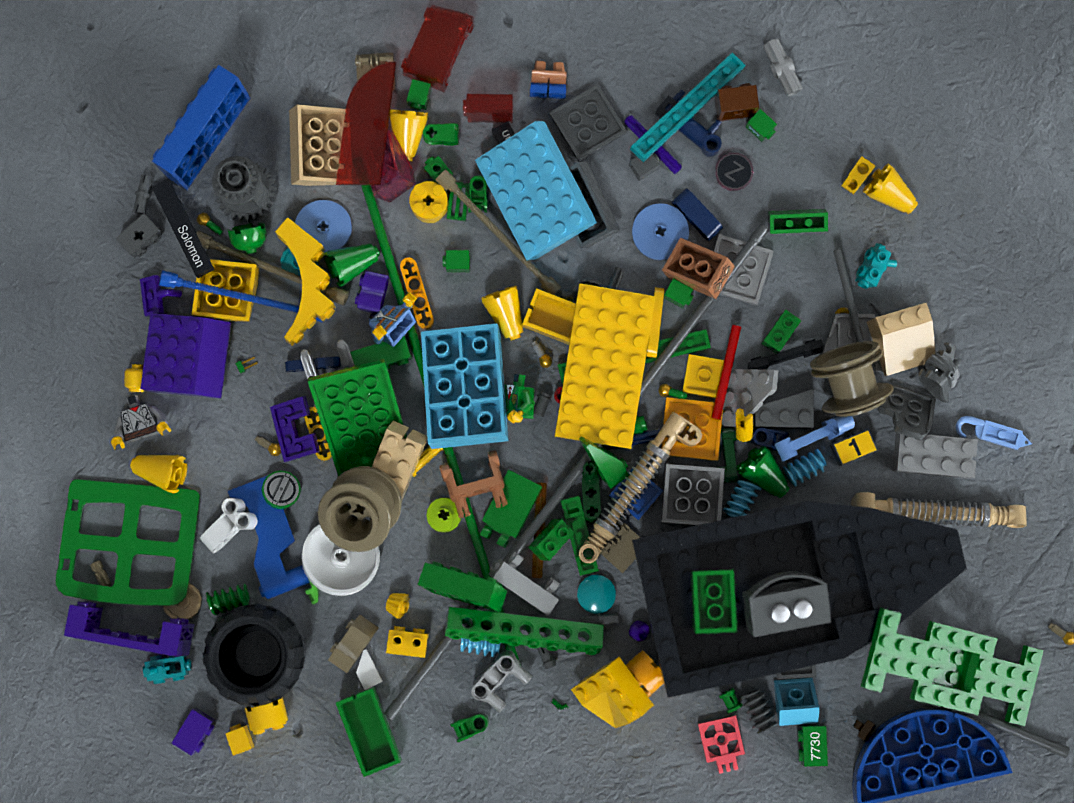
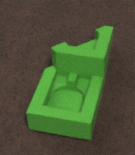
[305,580,319,605]

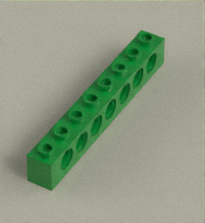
[445,607,603,655]

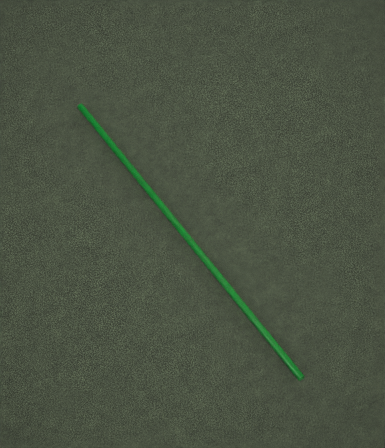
[353,157,521,665]

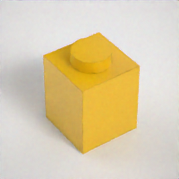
[225,723,255,756]

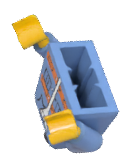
[369,292,417,347]

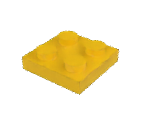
[682,354,724,398]

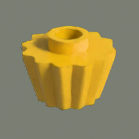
[385,593,410,619]

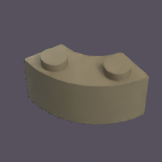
[328,615,379,673]

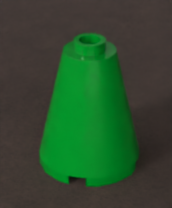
[324,243,380,287]

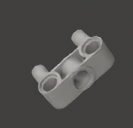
[471,650,532,713]

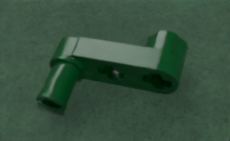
[716,427,738,483]
[582,462,602,525]

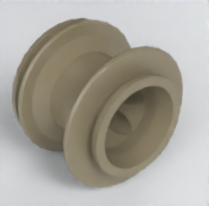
[810,341,894,417]
[318,466,402,552]

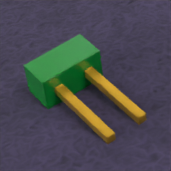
[235,357,258,374]

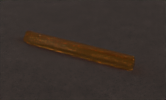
[532,482,547,578]

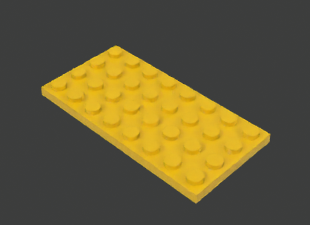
[554,284,656,449]

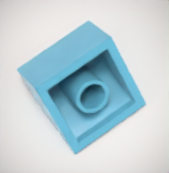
[774,678,819,726]

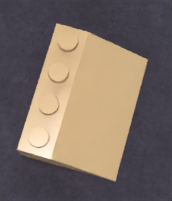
[289,104,353,186]

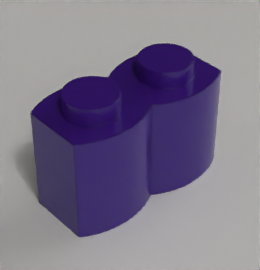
[355,271,389,314]

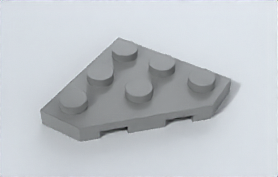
[722,369,779,427]

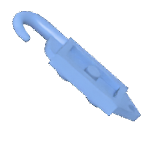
[956,416,1032,450]

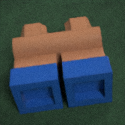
[530,61,566,99]

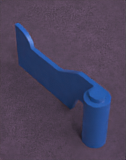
[227,475,310,599]

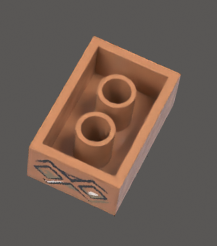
[662,238,735,299]

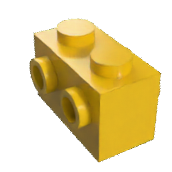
[386,626,429,658]

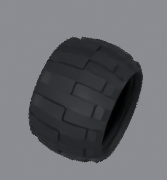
[202,604,305,706]

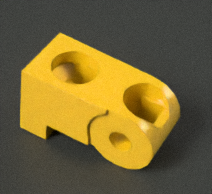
[841,156,875,195]

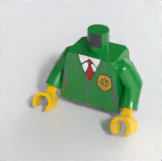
[504,374,535,423]

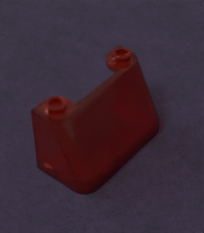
[401,5,475,93]

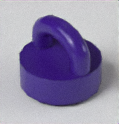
[629,620,650,642]

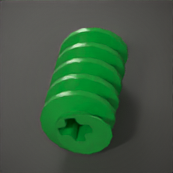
[206,583,250,615]

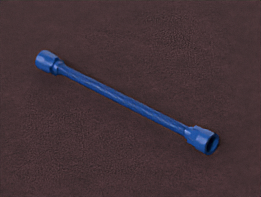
[159,270,323,323]

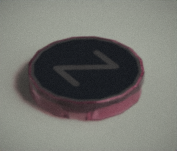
[715,153,753,191]

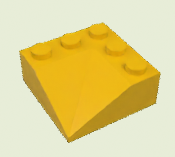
[192,259,260,322]
[571,657,654,728]

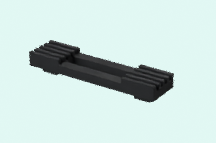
[747,339,824,370]

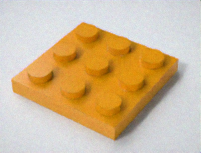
[661,397,723,461]

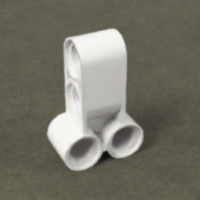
[200,498,258,553]

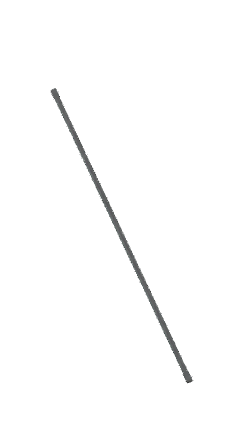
[384,223,769,720]

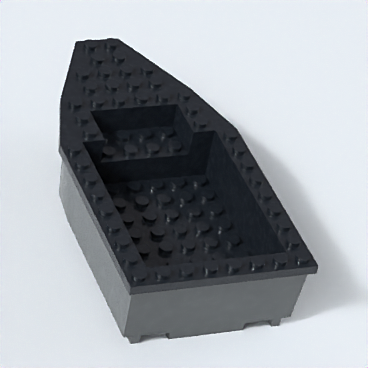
[632,501,967,698]

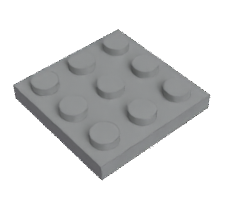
[714,234,774,306]

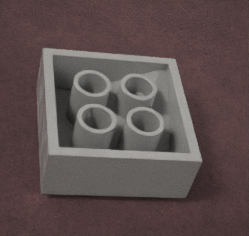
[661,464,725,526]

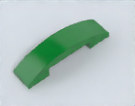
[561,496,599,576]

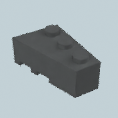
[753,389,814,429]

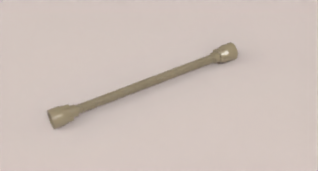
[435,169,561,295]
[197,231,349,306]

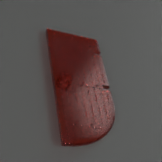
[336,62,396,185]

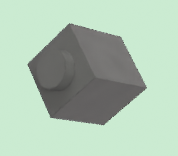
[629,153,660,181]

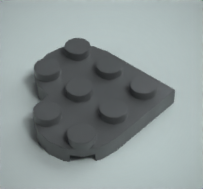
[877,385,936,440]

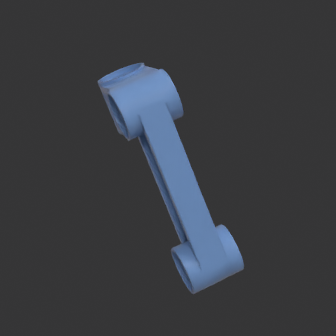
[774,416,855,462]

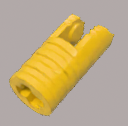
[736,408,753,442]

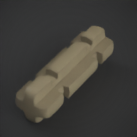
[91,561,112,587]

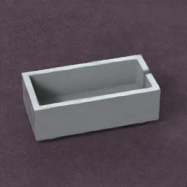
[893,433,978,479]

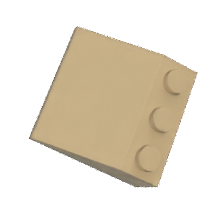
[867,303,935,376]

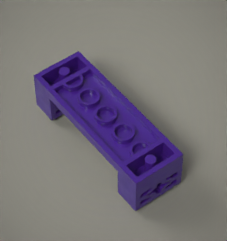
[64,601,195,657]

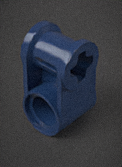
[751,428,789,451]

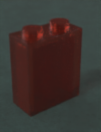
[463,94,513,123]

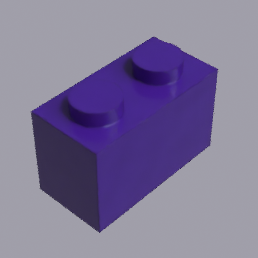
[171,708,215,756]

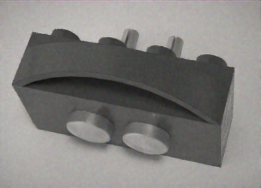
[742,571,831,637]

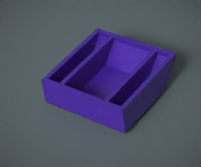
[140,313,231,399]

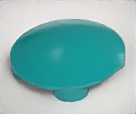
[577,575,616,614]

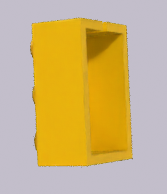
[522,288,576,345]

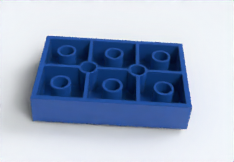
[152,65,251,190]

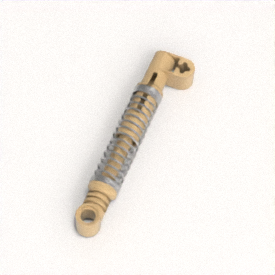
[579,412,702,564]
[851,492,1027,528]

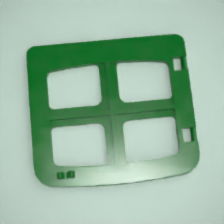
[56,479,200,606]

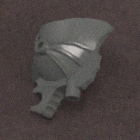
[918,342,961,403]

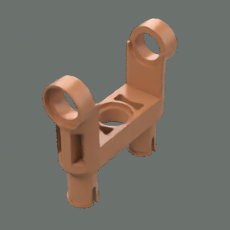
[440,450,508,518]

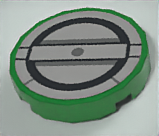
[262,470,301,509]

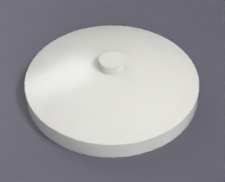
[301,524,380,596]

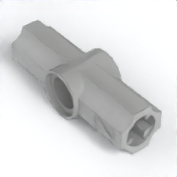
[763,38,803,97]

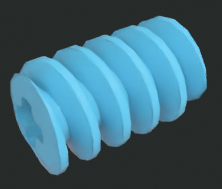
[783,449,827,487]
[723,480,761,518]
[460,638,501,658]

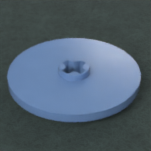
[295,200,352,253]
[632,203,689,260]

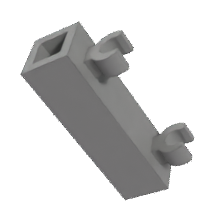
[489,552,560,615]

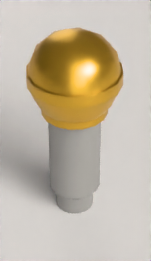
[532,341,552,368]

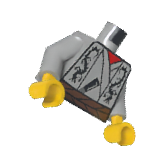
[111,395,171,450]

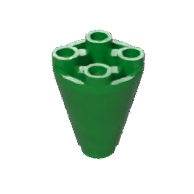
[737,446,790,498]

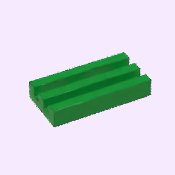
[447,182,470,222]

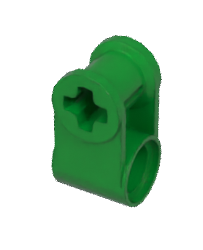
[423,123,459,146]
[468,175,488,213]
[450,713,489,743]

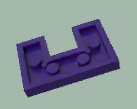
[270,396,320,462]

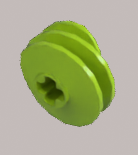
[426,498,461,533]

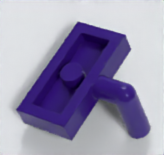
[140,275,182,317]

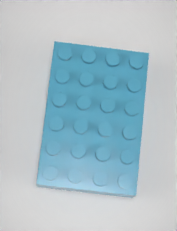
[475,121,597,261]
[421,323,509,449]

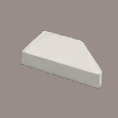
[356,649,383,690]

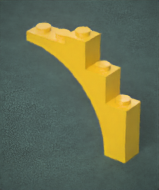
[275,217,335,346]

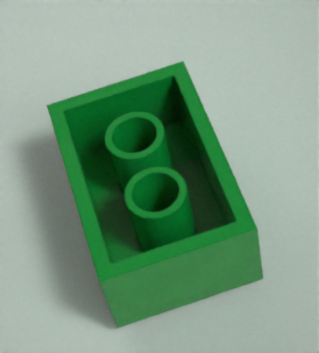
[691,570,737,633]

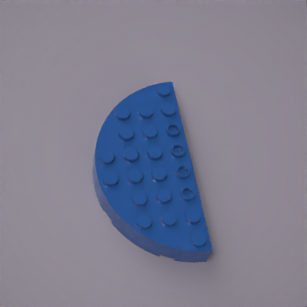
[852,708,1012,803]

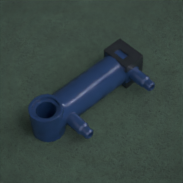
[655,90,722,157]

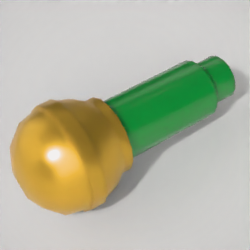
[197,213,223,235]
[658,384,687,399]

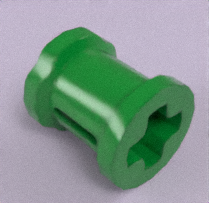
[719,688,743,713]

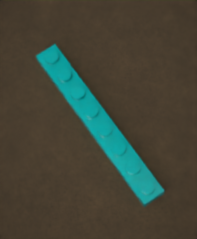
[630,53,746,163]

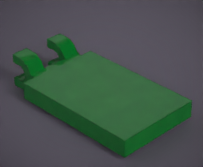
[480,470,543,548]

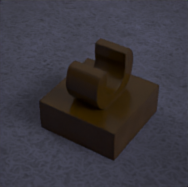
[853,720,876,742]

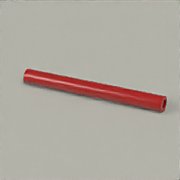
[711,325,741,420]

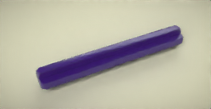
[624,115,682,174]

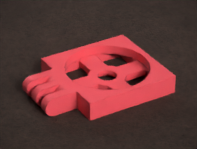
[698,715,745,774]

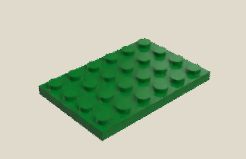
[308,359,407,476]

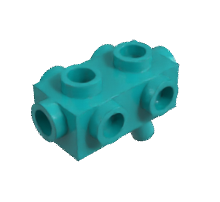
[855,243,897,289]
[143,655,192,684]

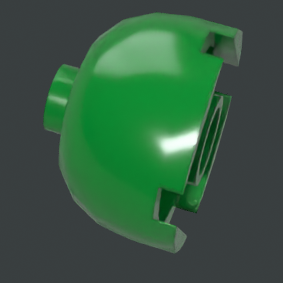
[227,222,267,254]

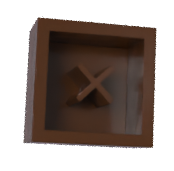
[714,83,759,121]

